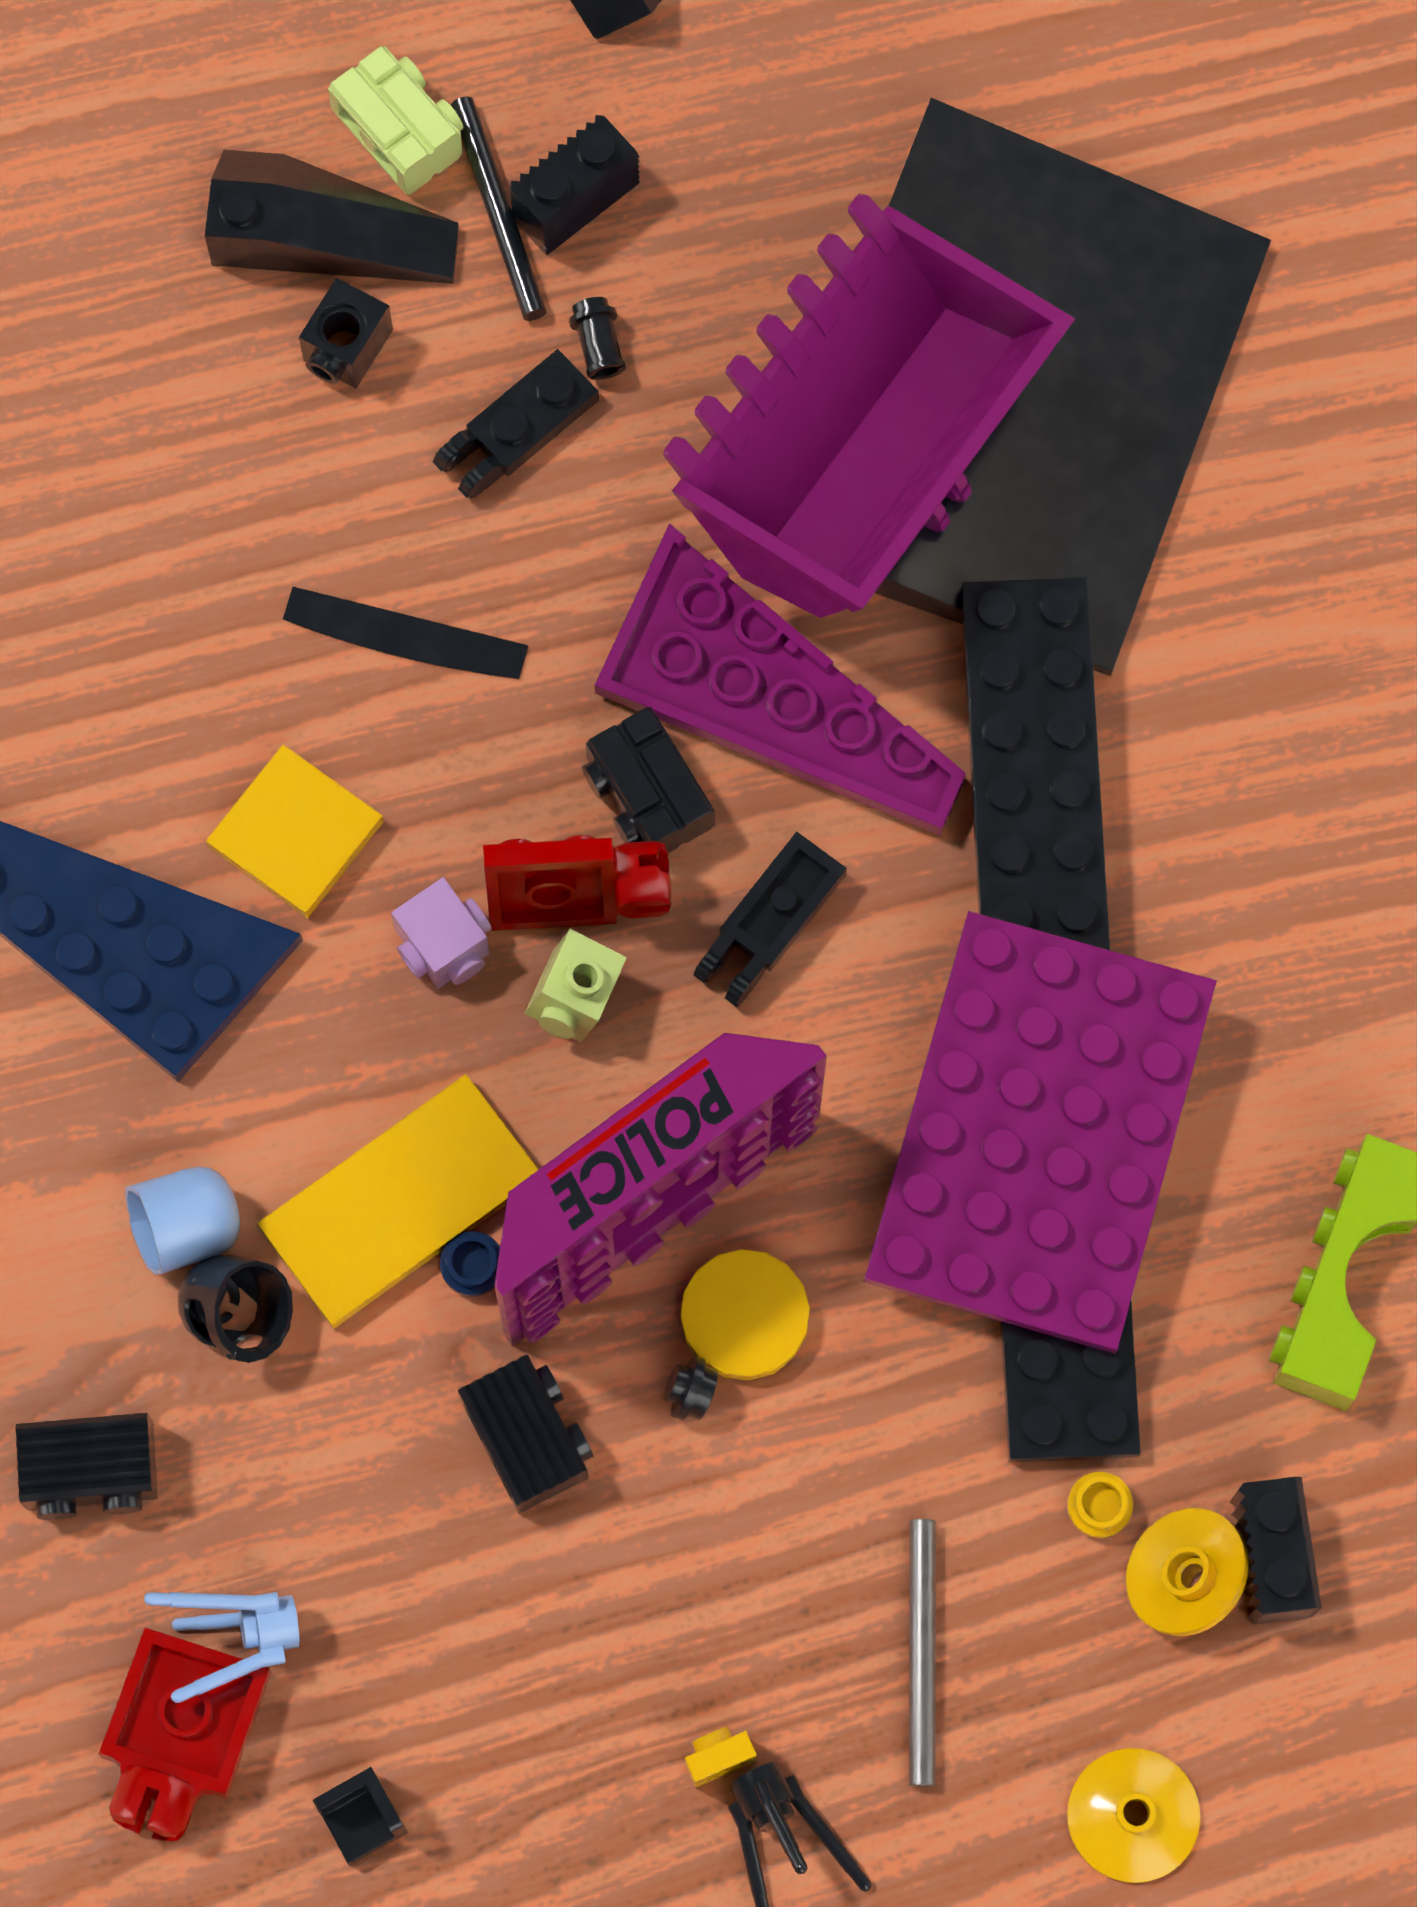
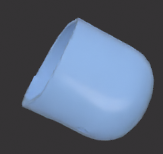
[125,1167,240,1274]

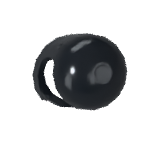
[177,1254,293,1363]

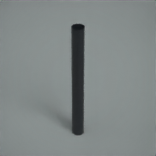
[451,96,547,321]

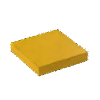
[206,744,384,919]

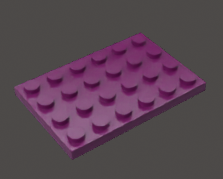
[864,911,1217,1354]

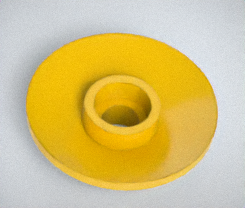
[1126,1508,1249,1636]
[1067,1748,1200,1883]

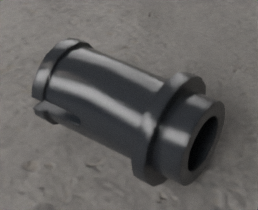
[569,297,626,380]

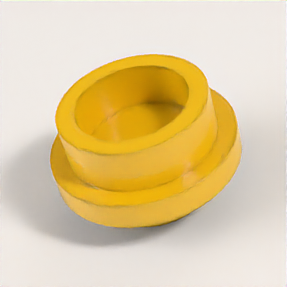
[1067,1472,1133,1538]

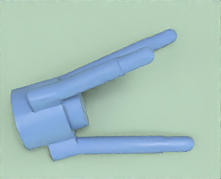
[144,1592,300,1703]

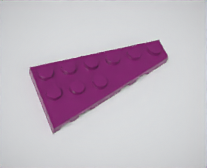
[594,523,966,836]

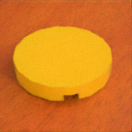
[680,1249,810,1381]

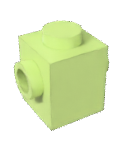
[524,929,627,1042]

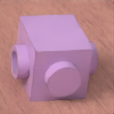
[391,877,492,989]

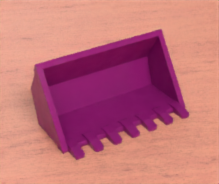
[663,194,1075,618]

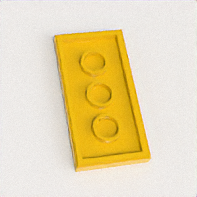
[257,1074,538,1330]

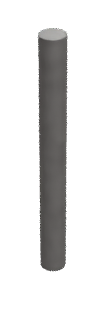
[909,1519,936,1787]

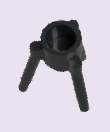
[728,1761,871,1907]

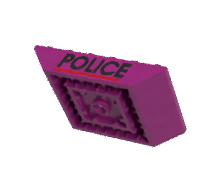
[494,1033,827,1347]

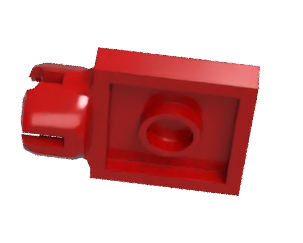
[483,835,672,931]
[99,1627,271,1841]

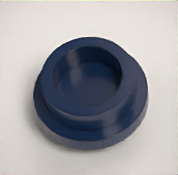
[440,1231,500,1297]

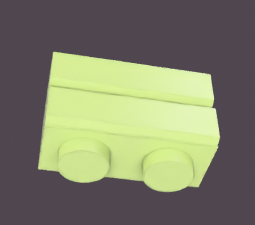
[328,46,464,195]

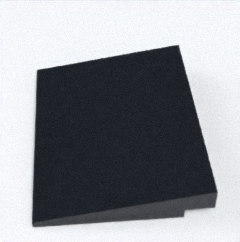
[875,98,1271,676]

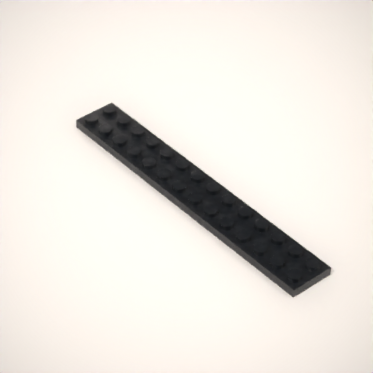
[961,577,1141,1462]

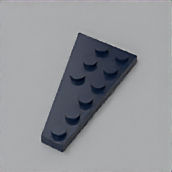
[0,821,303,1082]

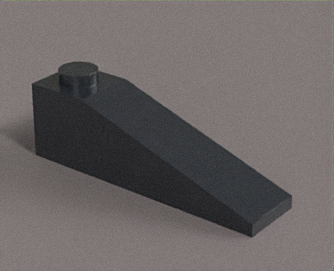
[205,150,459,284]

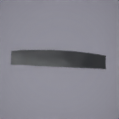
[283,587,528,679]

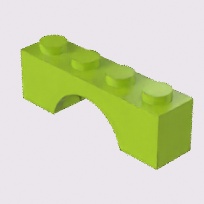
[1269,1134,1417,1411]

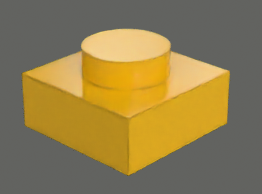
[685,1727,757,1788]

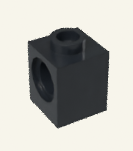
[299,278,393,389]

